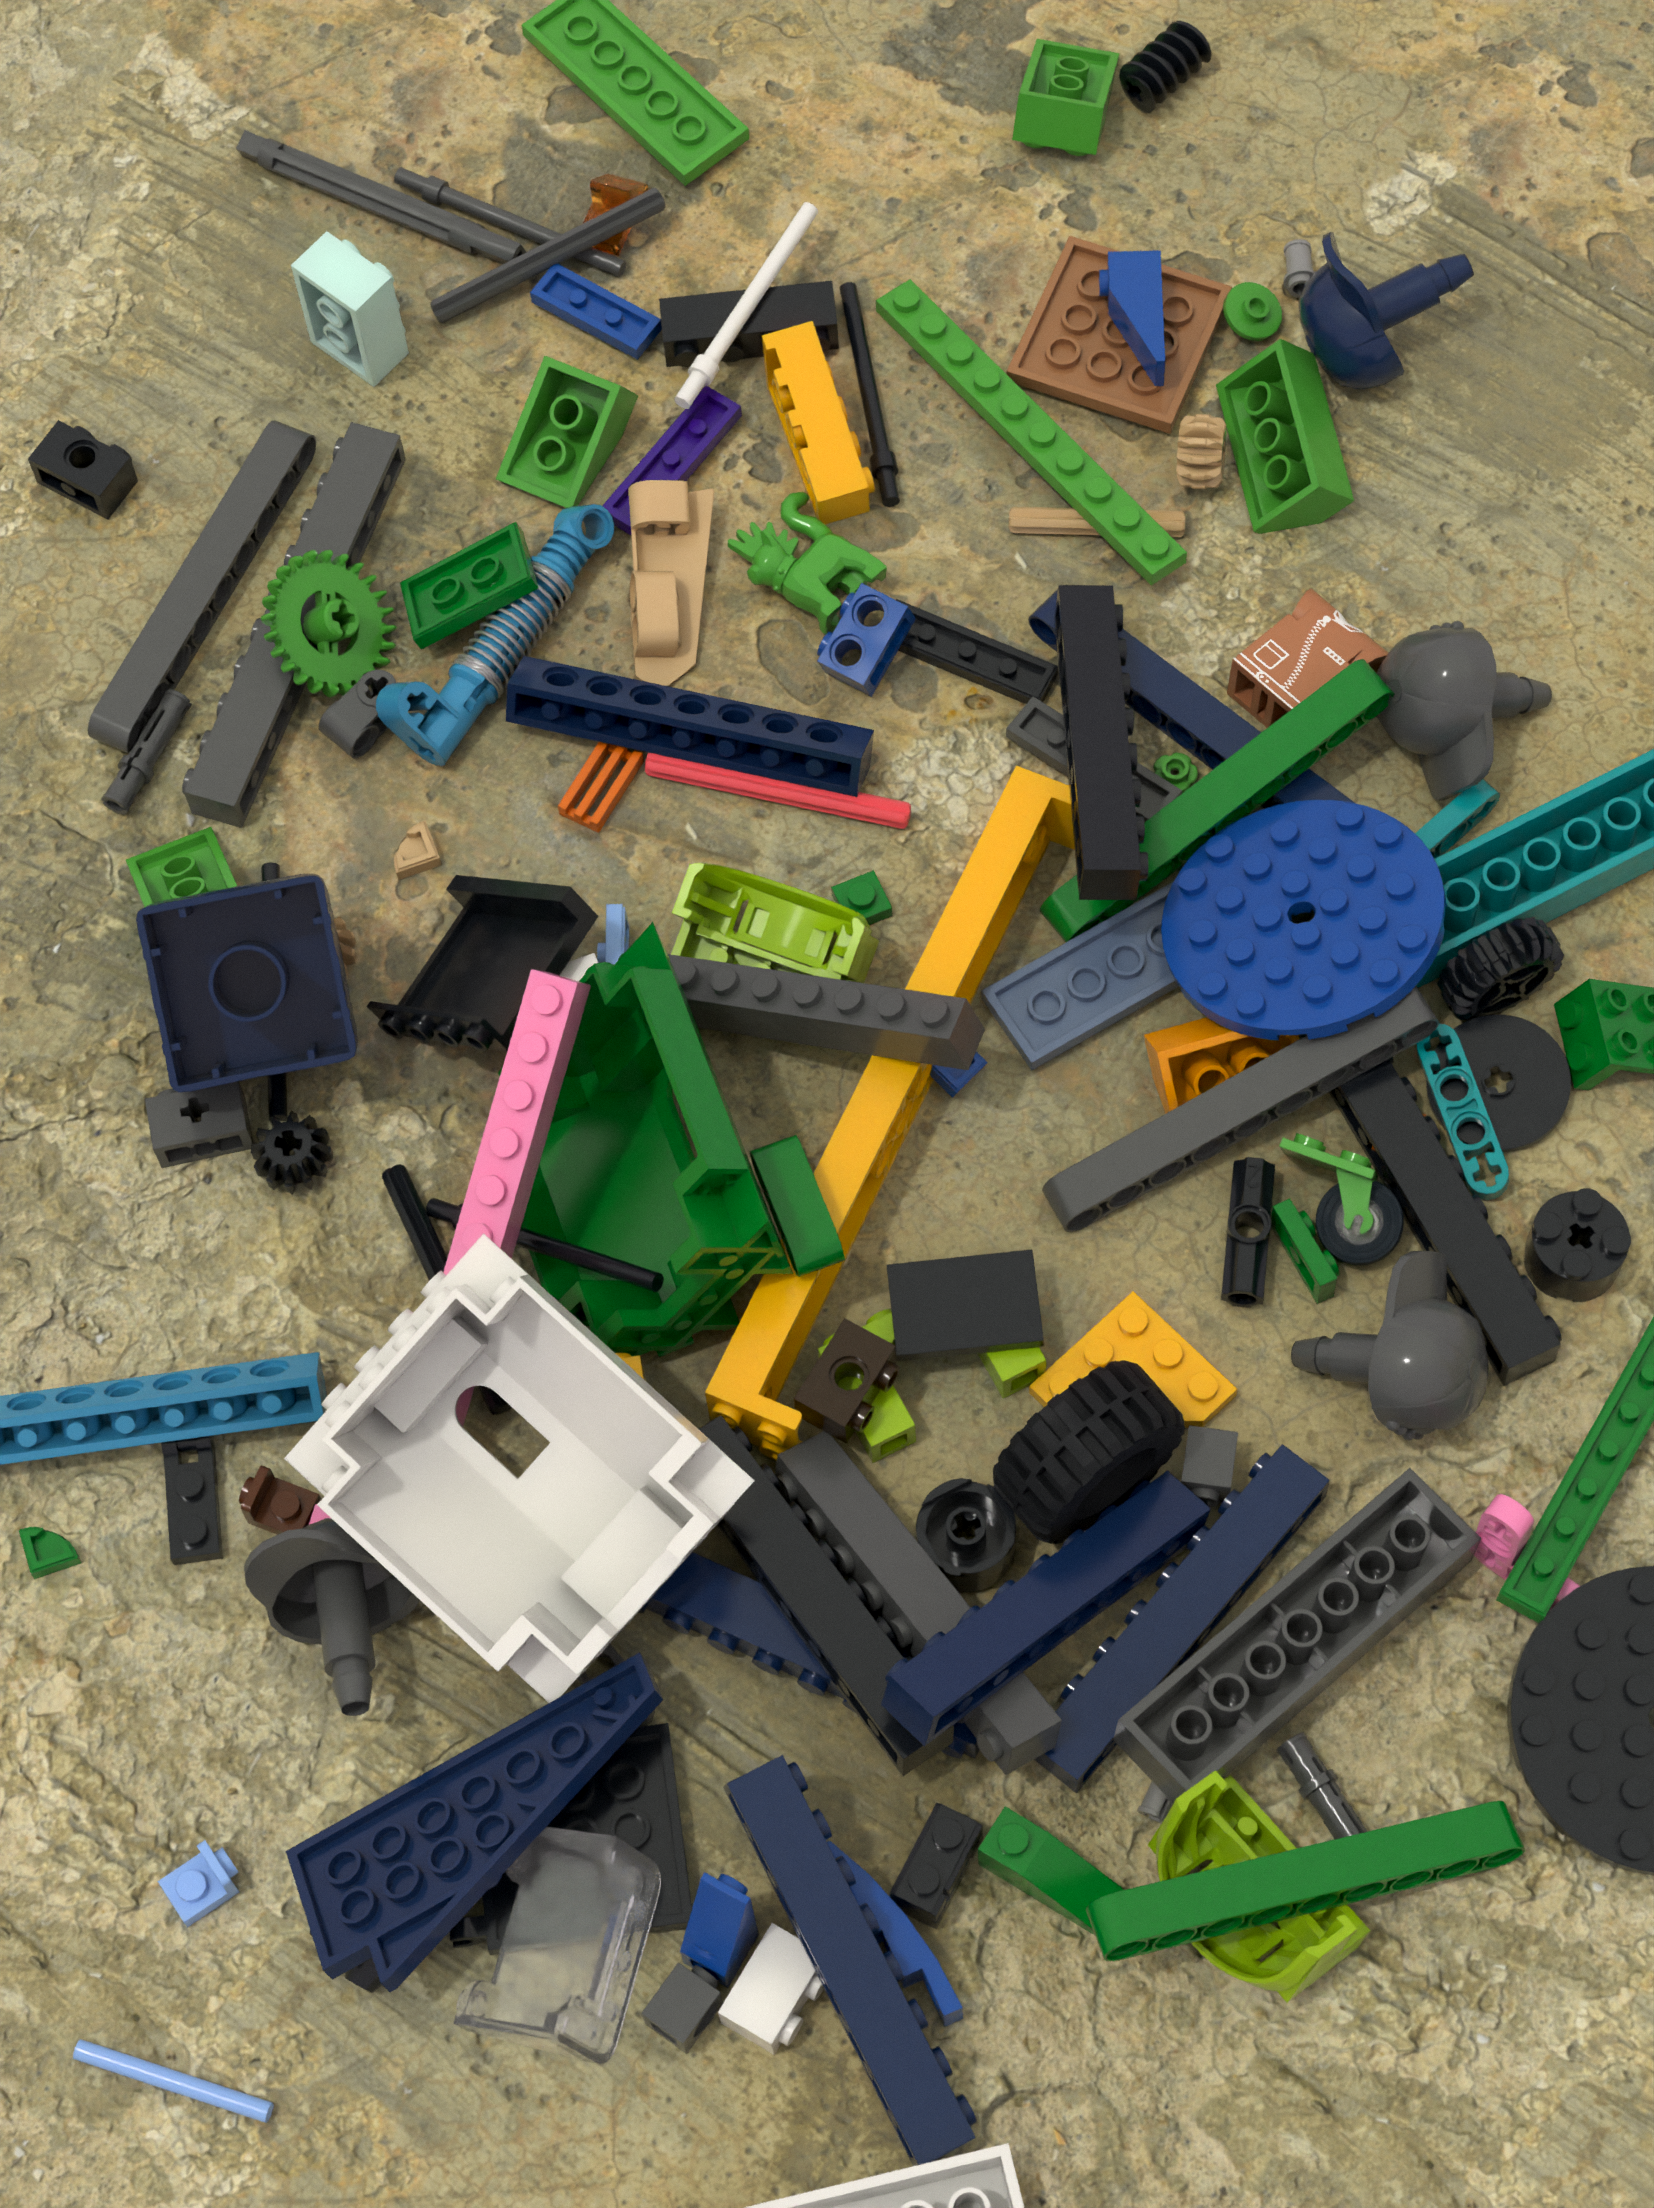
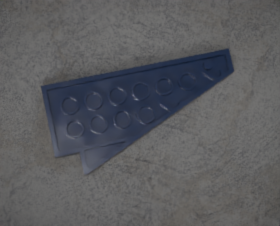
[286,1652,663,1992]

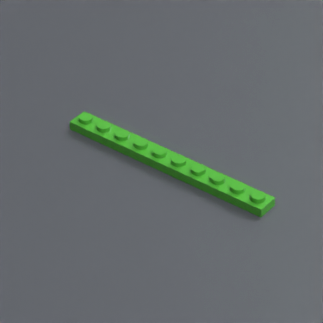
[876,279,1187,586]

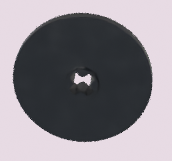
[1426,1015,1571,1153]

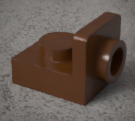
[239,1465,322,1535]

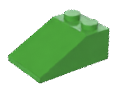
[1012,39,1120,156]
[496,356,639,508]
[126,827,237,907]

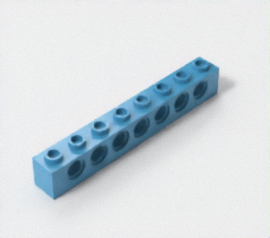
[0,1352,327,1465]

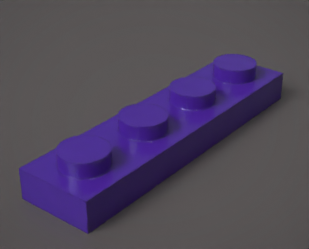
[602,386,742,535]

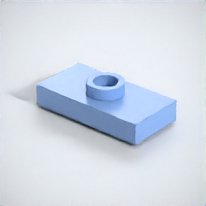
[597,904,630,964]

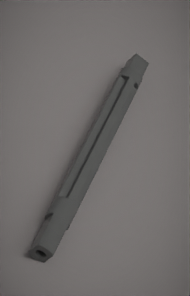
[236,130,526,264]

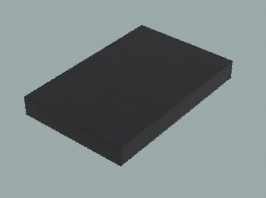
[887,1249,1044,1362]

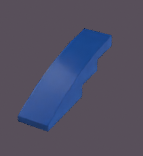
[827,1841,963,2027]

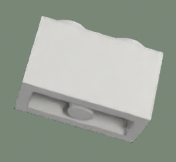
[718,1923,824,2055]

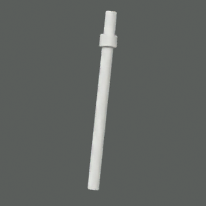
[674,202,818,409]

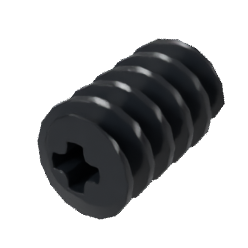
[1119,21,1212,113]

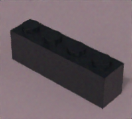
[659,281,839,367]

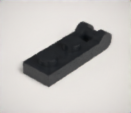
[161,1435,223,1565]

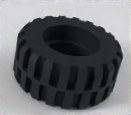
[993,1360,1185,1544]

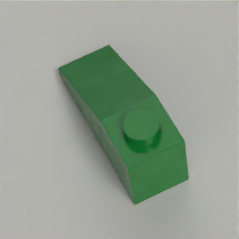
[978,1806,1124,1935]

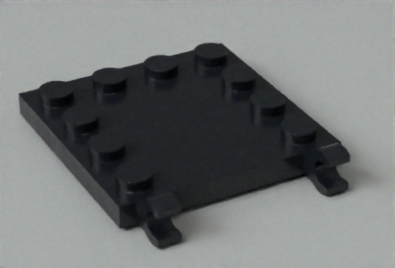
[450,1723,692,1955]

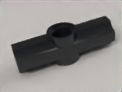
[1221,1157,1275,1308]

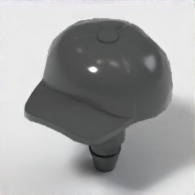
[1377,621,1552,800]
[1291,1251,1489,1440]
[244,1518,420,1716]

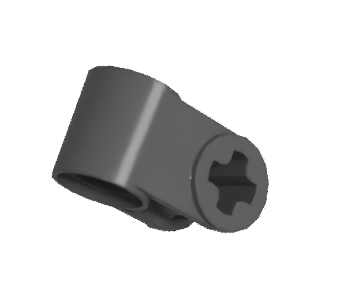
[318,669,397,759]

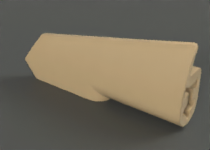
[628,480,714,686]

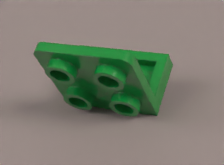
[1554,979,1654,1091]

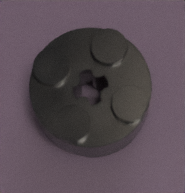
[1524,1188,1631,1302]
[916,1478,1016,1594]

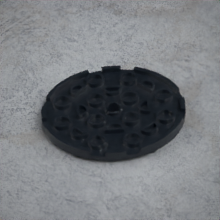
[1507,1566,1654,1875]

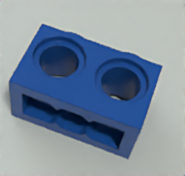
[817,583,916,697]

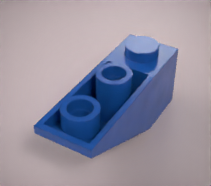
[680,1872,759,1988]

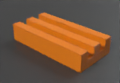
[558,742,644,833]

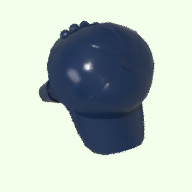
[1298,232,1474,389]

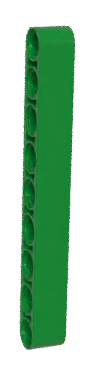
[1040,659,1395,943]
[1086,1801,1525,1962]

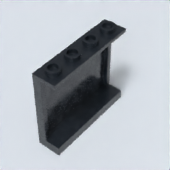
[367,875,599,1052]

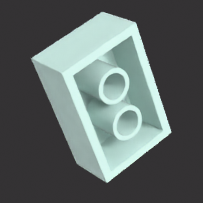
[291,231,409,387]

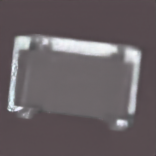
[453,1827,661,2064]

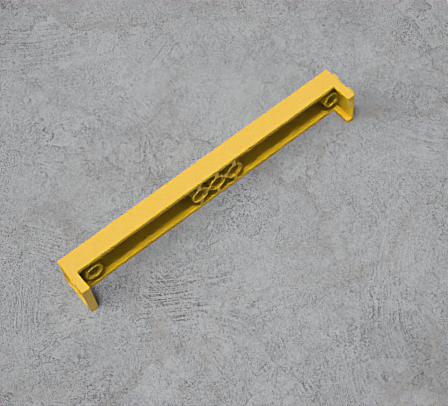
[705,766,1075,1461]

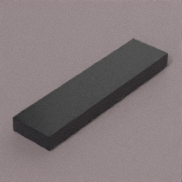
[896,599,1059,704]

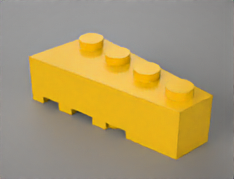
[762,321,875,525]

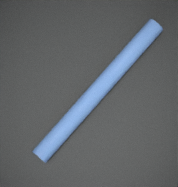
[73,2039,274,2123]

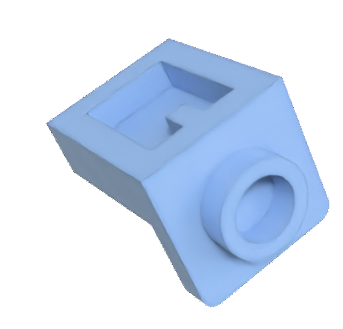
[158,1840,239,1927]

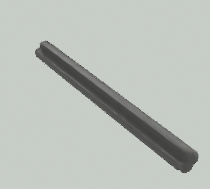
[430,188,666,323]

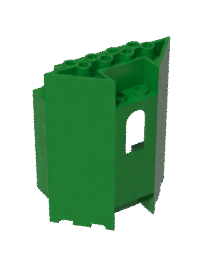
[498,922,793,1357]

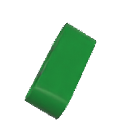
[750,1135,845,1277]

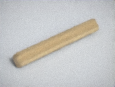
[1009,507,1186,537]

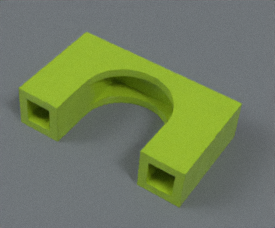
[818,1309,1046,1463]

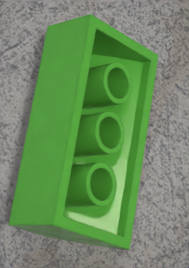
[1216,339,1354,534]

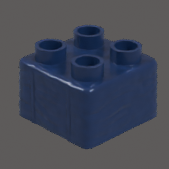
[136,873,358,1092]

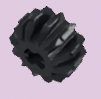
[251,1110,333,1195]

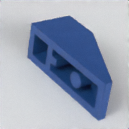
[1099,250,1165,386]

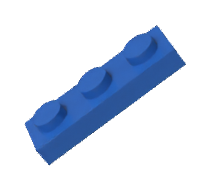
[530,263,662,360]

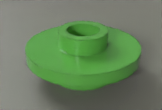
[1223,282,1282,341]

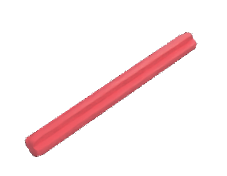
[645,752,911,829]

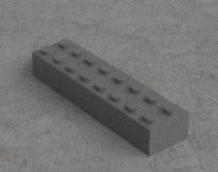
[1113,1468,1482,1803]

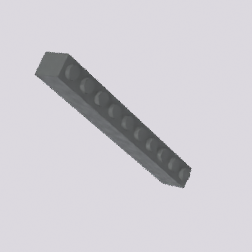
[182,422,406,828]

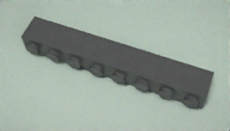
[668,954,985,1070]
[775,1431,1062,1775]

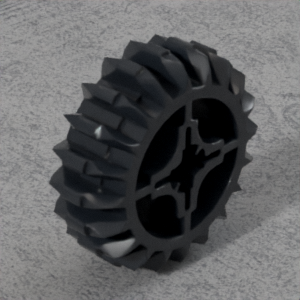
[1437,917,1564,1021]

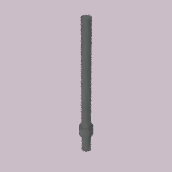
[394,167,627,277]

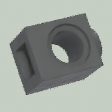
[1181,1425,1238,1507]
[641,1962,723,2054]

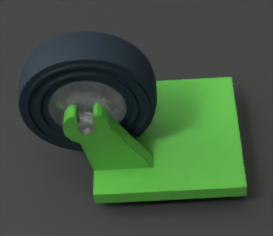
[1279,1133,1404,1265]

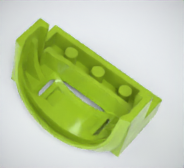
[671,863,879,983]
[1148,1770,1371,2003]

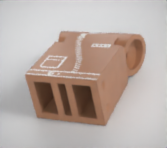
[1227,588,1388,728]

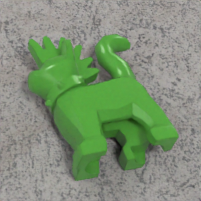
[728,492,887,635]

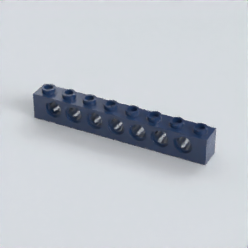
[506,656,874,797]

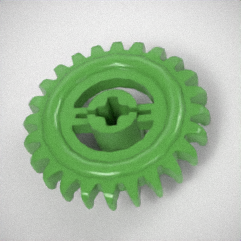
[261,550,397,698]

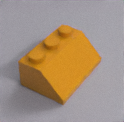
[1144,1017,1299,1114]

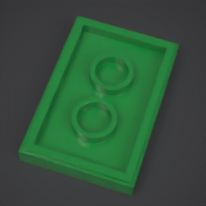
[400,522,539,650]

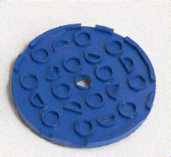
[1161,800,1447,1040]

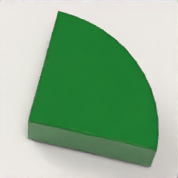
[19,1527,82,1579]

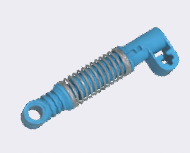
[376,504,614,766]

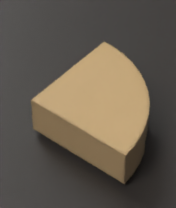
[394,820,442,880]

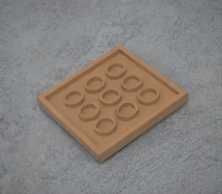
[1006,236,1232,434]

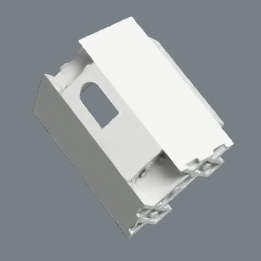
[284,1233,755,1703]

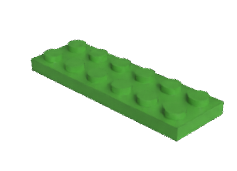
[522,0,750,186]

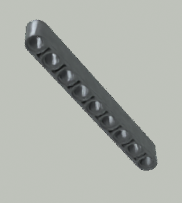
[88,420,317,753]
[1042,986,1439,1232]

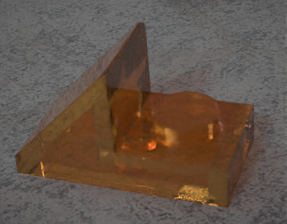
[583,174,648,256]

